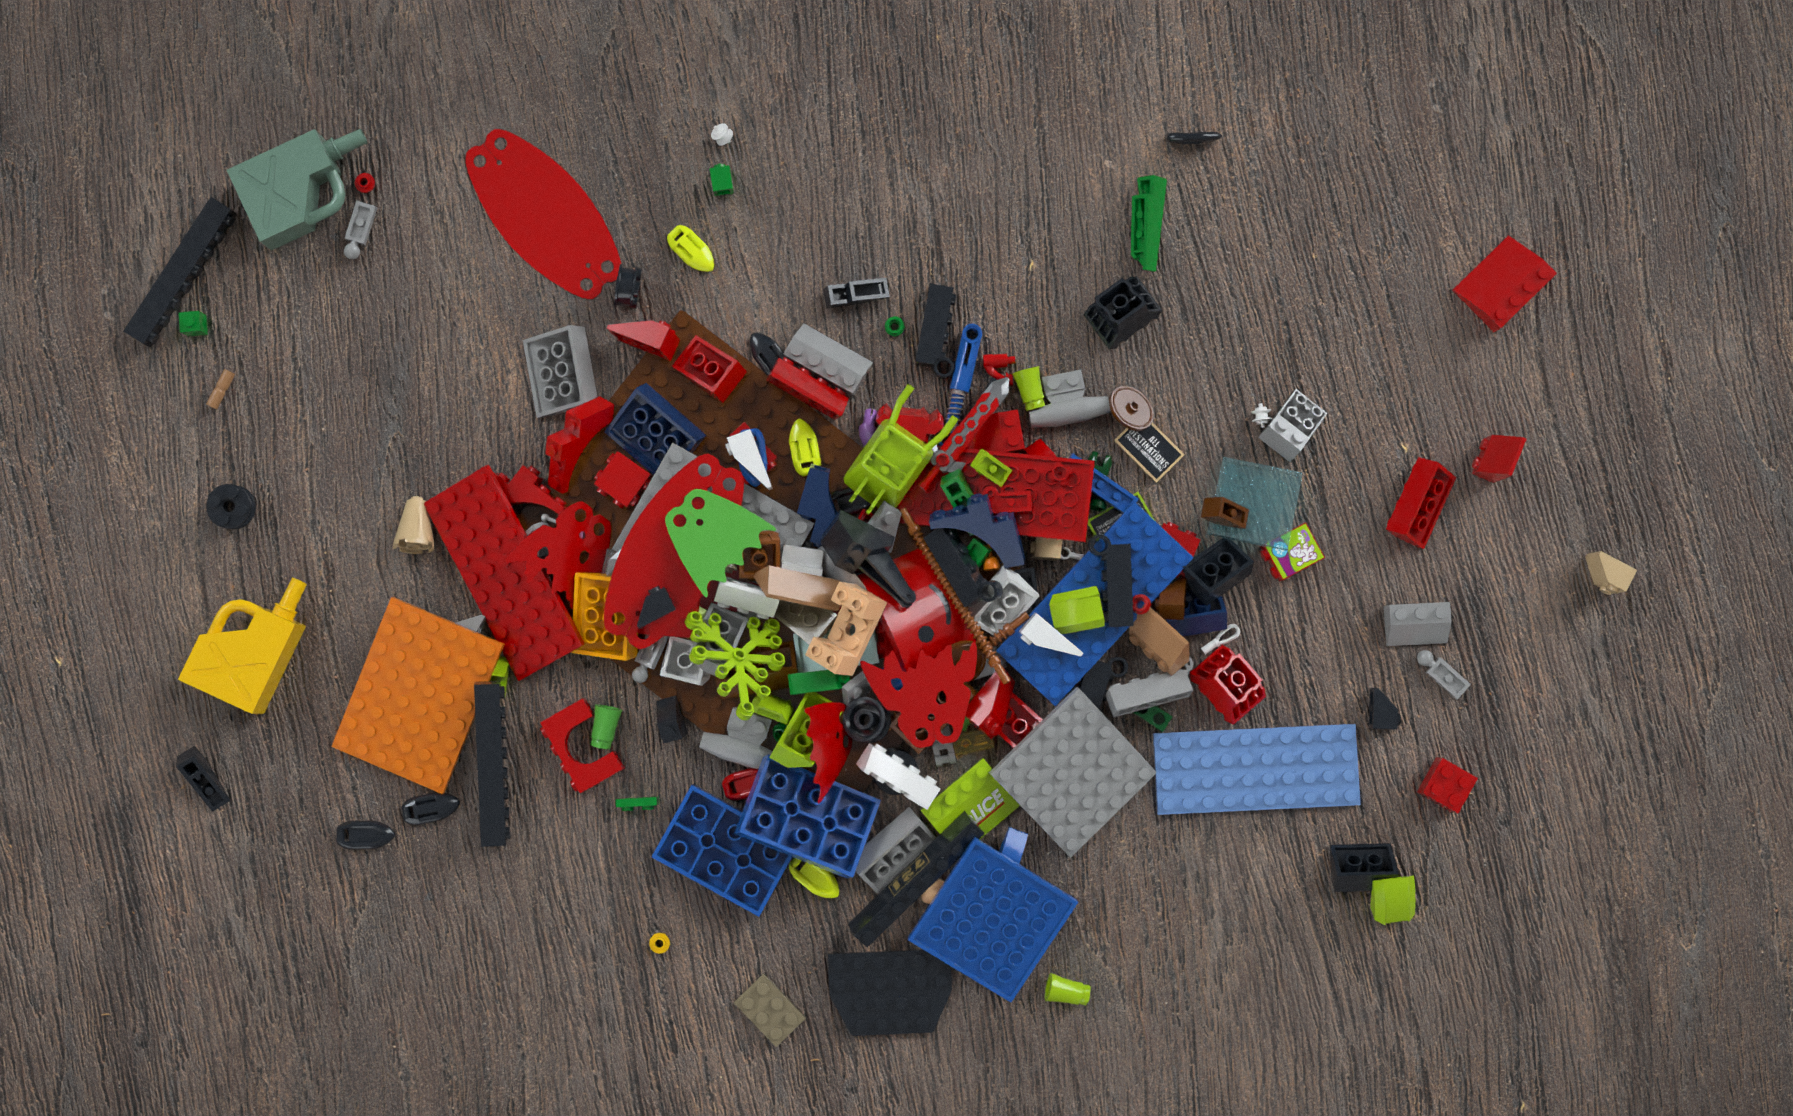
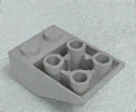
[1258,389,1327,462]

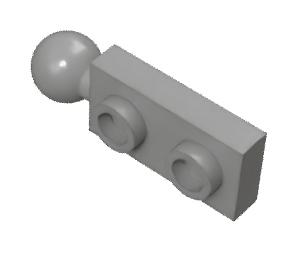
[344,201,377,259]
[632,634,669,683]
[1417,650,1471,699]

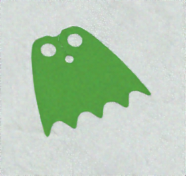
[665,489,776,597]

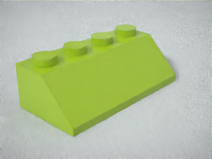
[769,692,842,768]

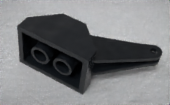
[820,510,916,608]

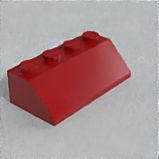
[1386,457,1457,549]

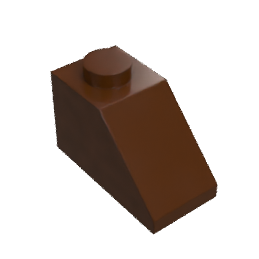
[1201,497,1249,529]
[1155,577,1187,620]

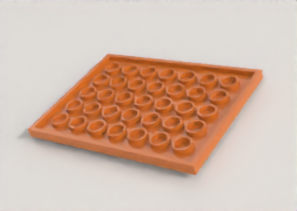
[331,597,505,794]

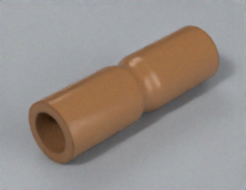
[206,369,235,409]

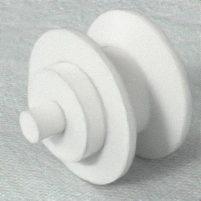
[711,123,733,146]
[1251,403,1272,428]

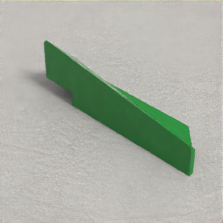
[1131,175,1167,272]

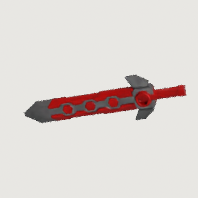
[918,377,1009,491]

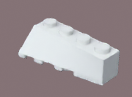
[856,743,940,809]

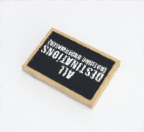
[1114,422,1185,483]

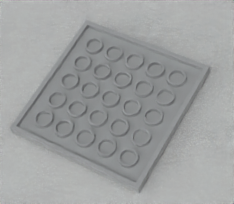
[989,687,1156,858]

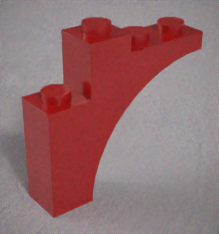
[545,396,614,494]
[493,465,567,514]

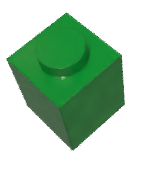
[710,164,734,196]
[179,311,208,337]

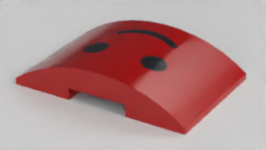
[857,548,976,672]

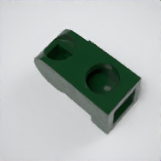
[1132,706,1173,733]

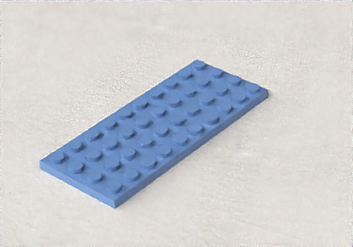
[1153,724,1361,815]

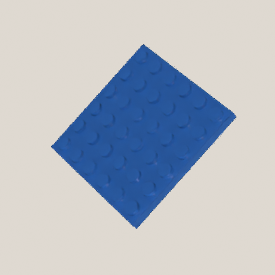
[908,837,1078,1002]

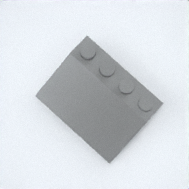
[523,325,598,418]

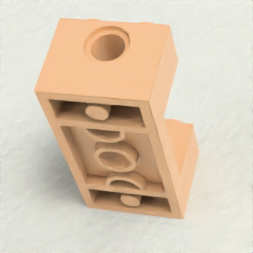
[805,581,887,676]

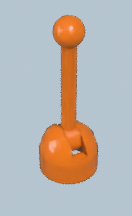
[983,543,1000,571]

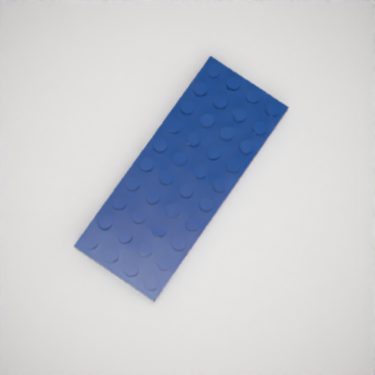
[995,502,1194,706]

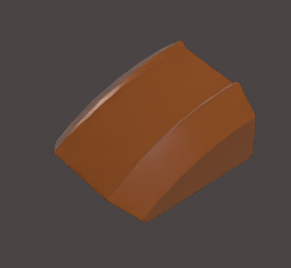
[738,530,780,582]

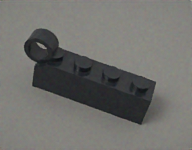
[915,283,957,379]
[923,528,1003,608]

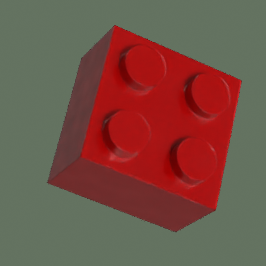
[1417,757,1478,814]

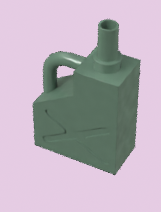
[227,129,368,251]

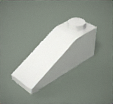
[725,429,773,490]
[1019,613,1084,656]

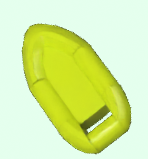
[667,225,714,272]
[789,419,821,477]
[789,858,839,898]

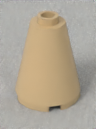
[393,496,435,554]

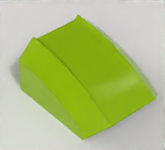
[1049,586,1105,634]
[752,692,794,725]
[1370,875,1416,925]

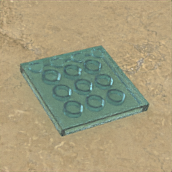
[1207,457,1303,551]

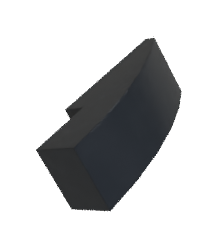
[823,278,890,309]

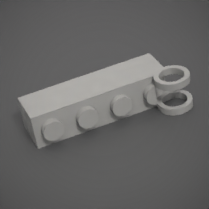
[1105,657,1193,718]

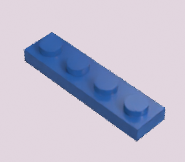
[1069,454,1138,514]

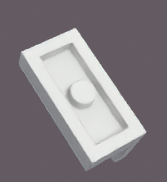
[780,545,824,577]

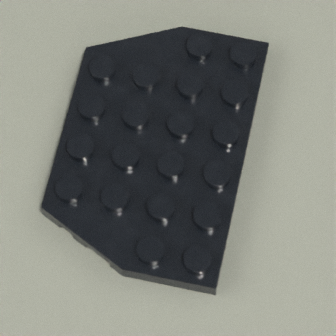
[828,949,952,1036]

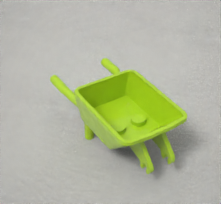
[844,384,959,515]

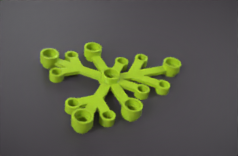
[685,611,785,721]

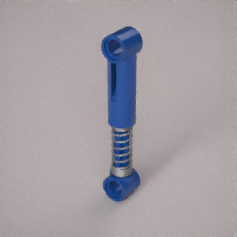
[938,324,982,446]

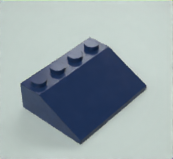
[605,383,706,475]

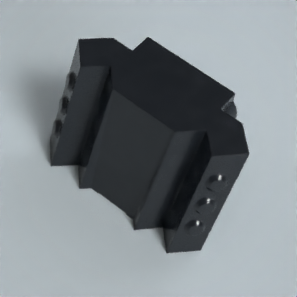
[1084,276,1163,349]

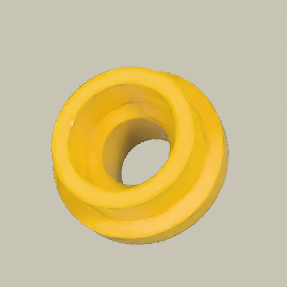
[649,933,670,954]

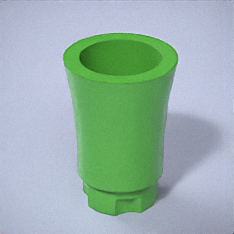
[591,704,623,749]

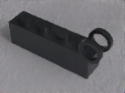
[1088,535,1134,627]
[1079,657,1128,712]

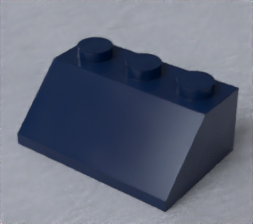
[1158,589,1227,637]

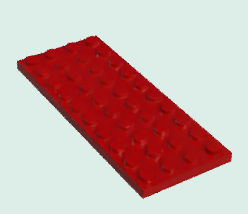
[896,446,1095,543]
[424,465,585,681]

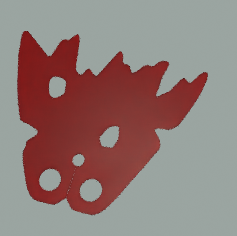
[505,501,611,609]
[860,642,977,748]

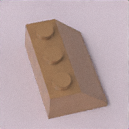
[1129,605,1189,676]

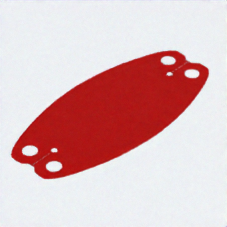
[465,129,621,299]
[604,454,744,649]

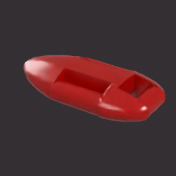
[722,768,758,801]

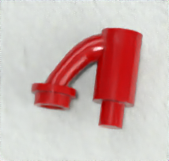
[983,353,1016,386]

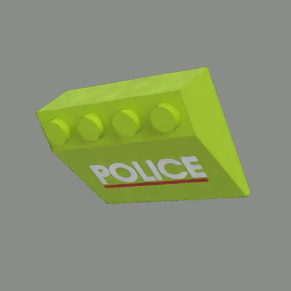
[921,758,1020,840]

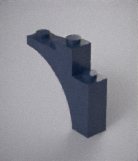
[797,464,838,547]
[929,494,1025,568]

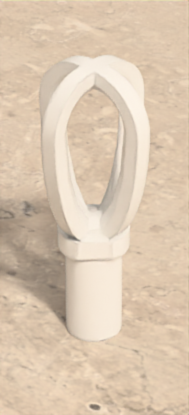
[1201,624,1240,655]

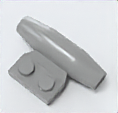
[1029,370,1111,428]
[699,707,773,769]

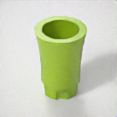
[1012,366,1045,411]
[1045,973,1091,1005]

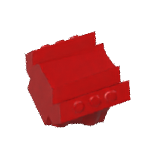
[876,403,944,444]
[1189,645,1266,725]

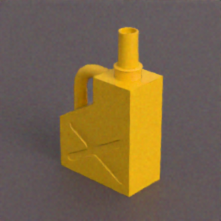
[178,577,307,714]

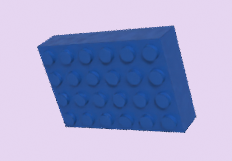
[734,754,881,879]
[652,784,792,917]

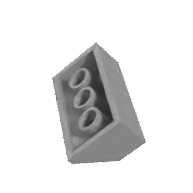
[783,324,873,397]
[856,807,936,894]

